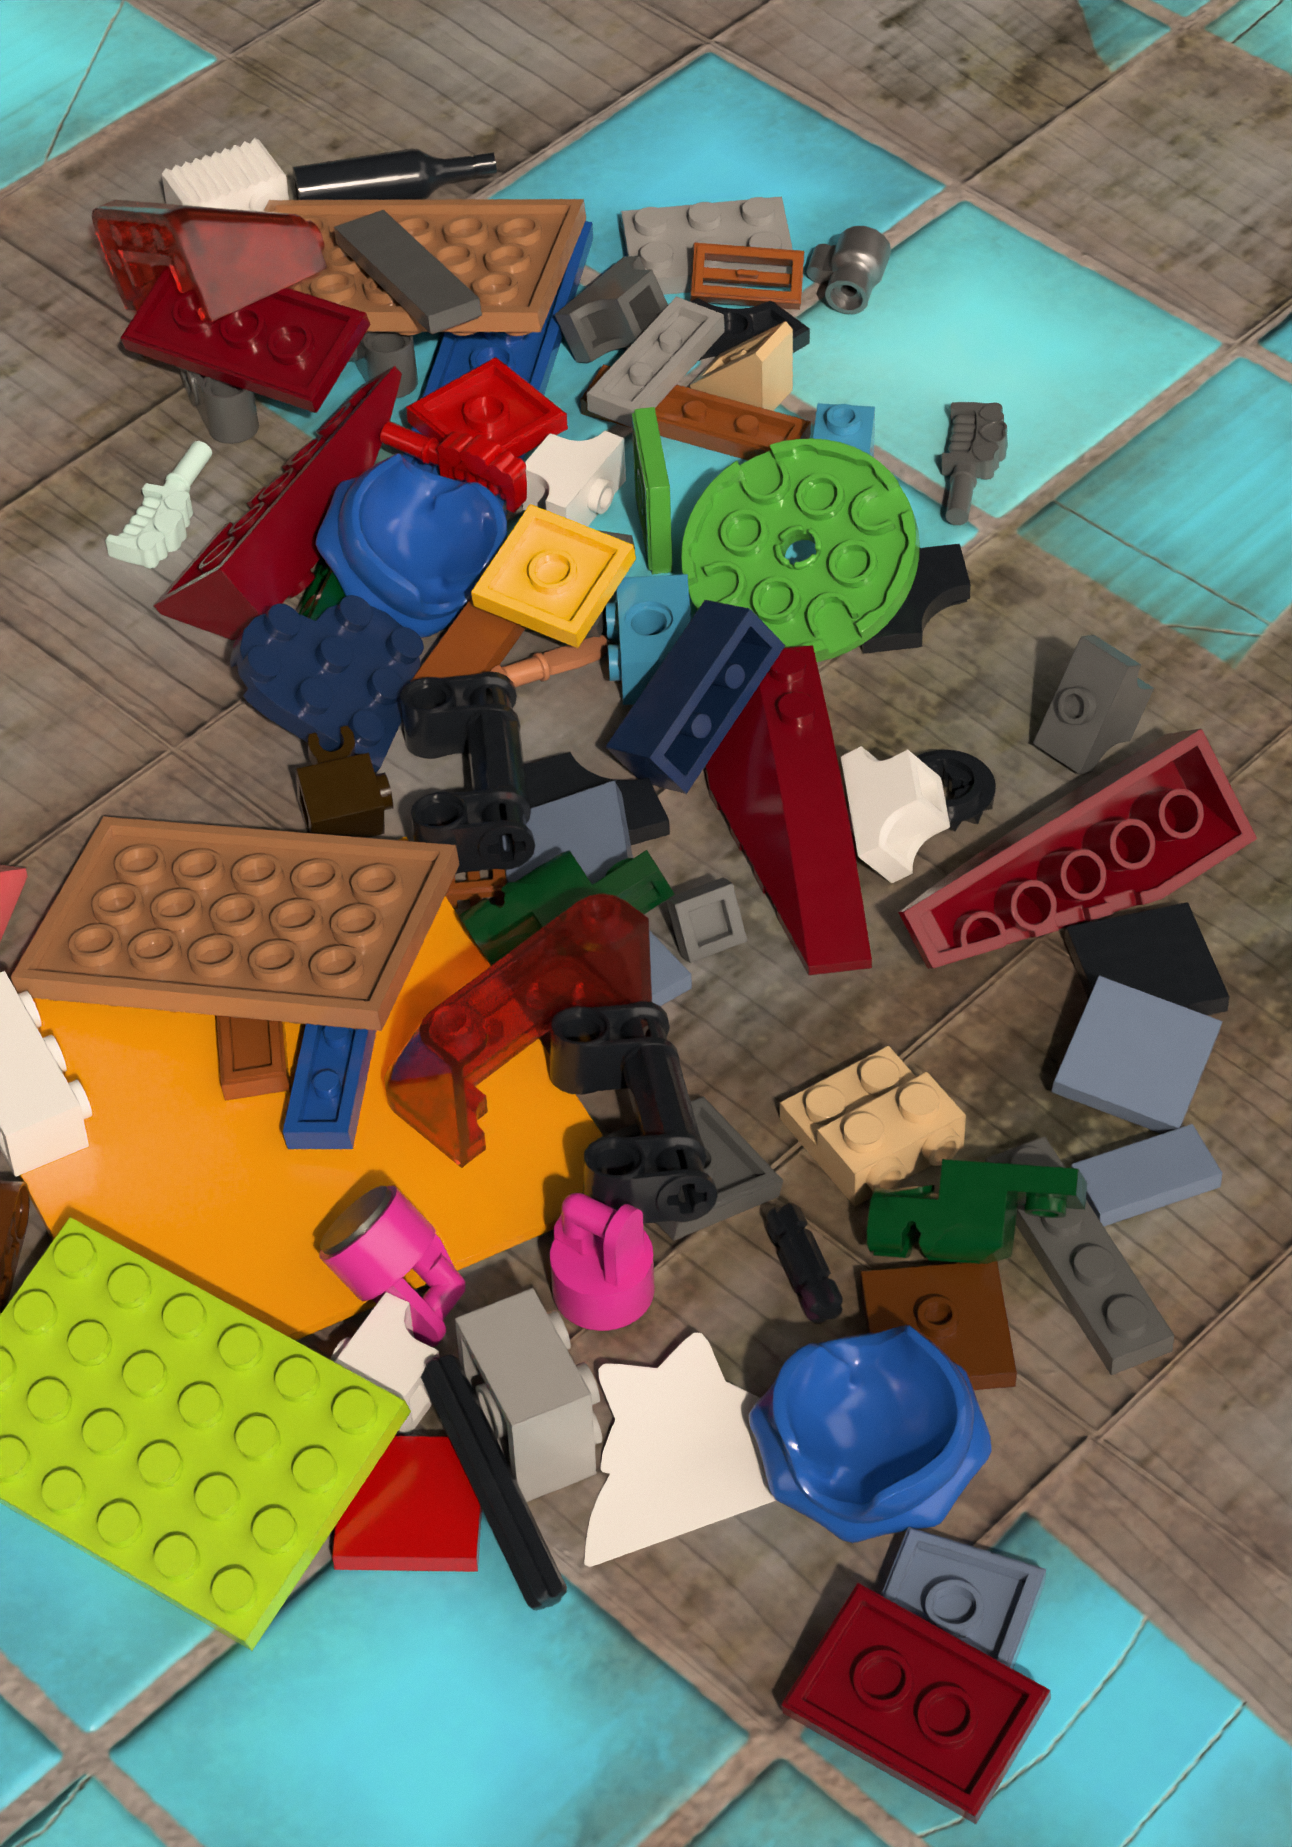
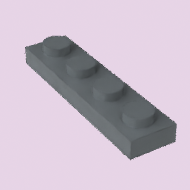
[985,1136,1174,1375]

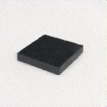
[1065,902,1230,1015]

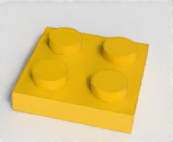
[471,504,636,648]

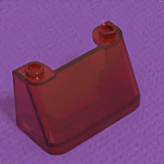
[92,199,327,322]
[384,894,652,1168]

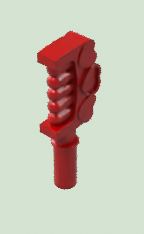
[380,421,527,513]

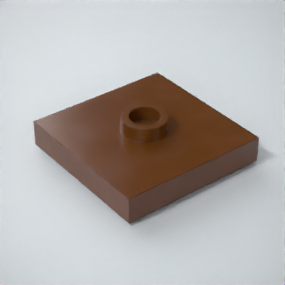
[861,1260,1017,1390]

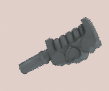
[942,402,1008,525]

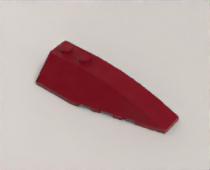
[153,366,402,640]
[704,645,872,975]
[898,728,1257,969]

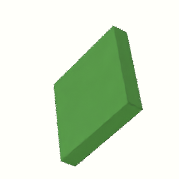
[632,407,672,574]

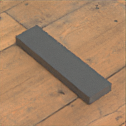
[334,210,482,334]

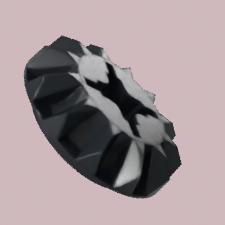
[916,750,996,832]

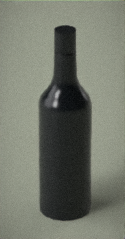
[292,148,497,200]

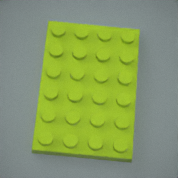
[0,1217,411,1651]

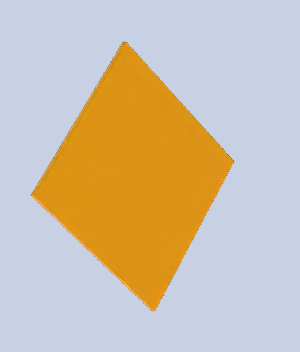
[19,837,603,1341]

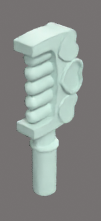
[105,441,212,569]

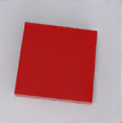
[406,357,568,458]
[332,1436,482,1572]

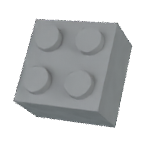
[455,1288,602,1502]

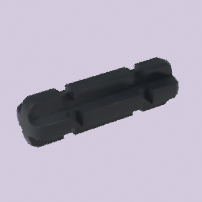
[766,1203,843,1324]

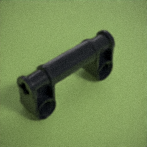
[400,671,535,874]
[550,1001,718,1224]

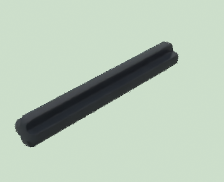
[421,1354,567,1611]

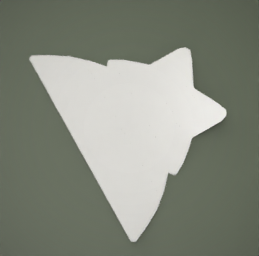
[584,1333,776,1567]

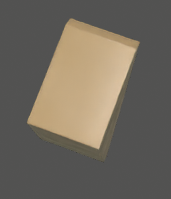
[689,321,793,411]

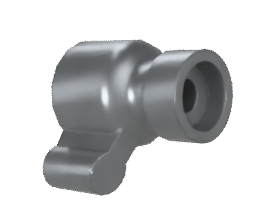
[806,226,891,314]

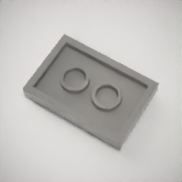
[621,196,793,295]

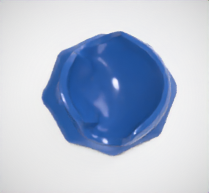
[315,453,507,638]
[748,1325,992,1543]

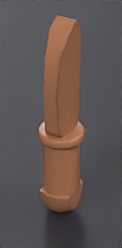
[489,635,607,691]

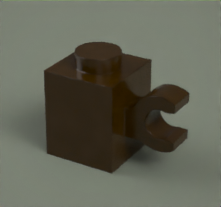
[296,726,393,838]

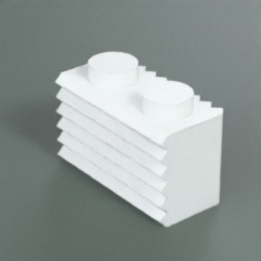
[162,138,289,245]

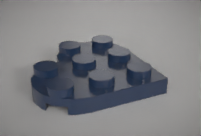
[230,595,424,774]

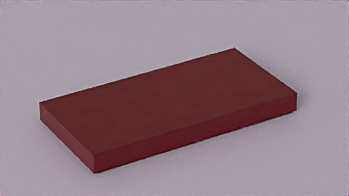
[120,251,371,413]

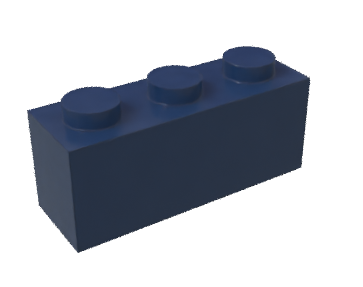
[606,600,786,794]

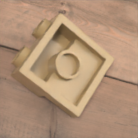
[780,1046,966,1207]

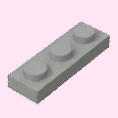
[587,297,724,428]

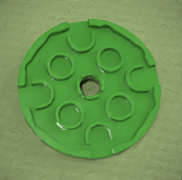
[681,438,920,662]

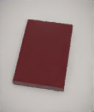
[781,1583,1051,1824]

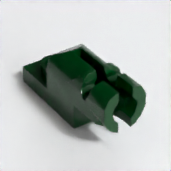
[459,850,675,971]
[867,1159,1087,1264]

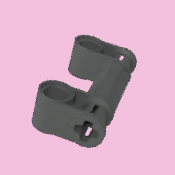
[180,331,418,444]

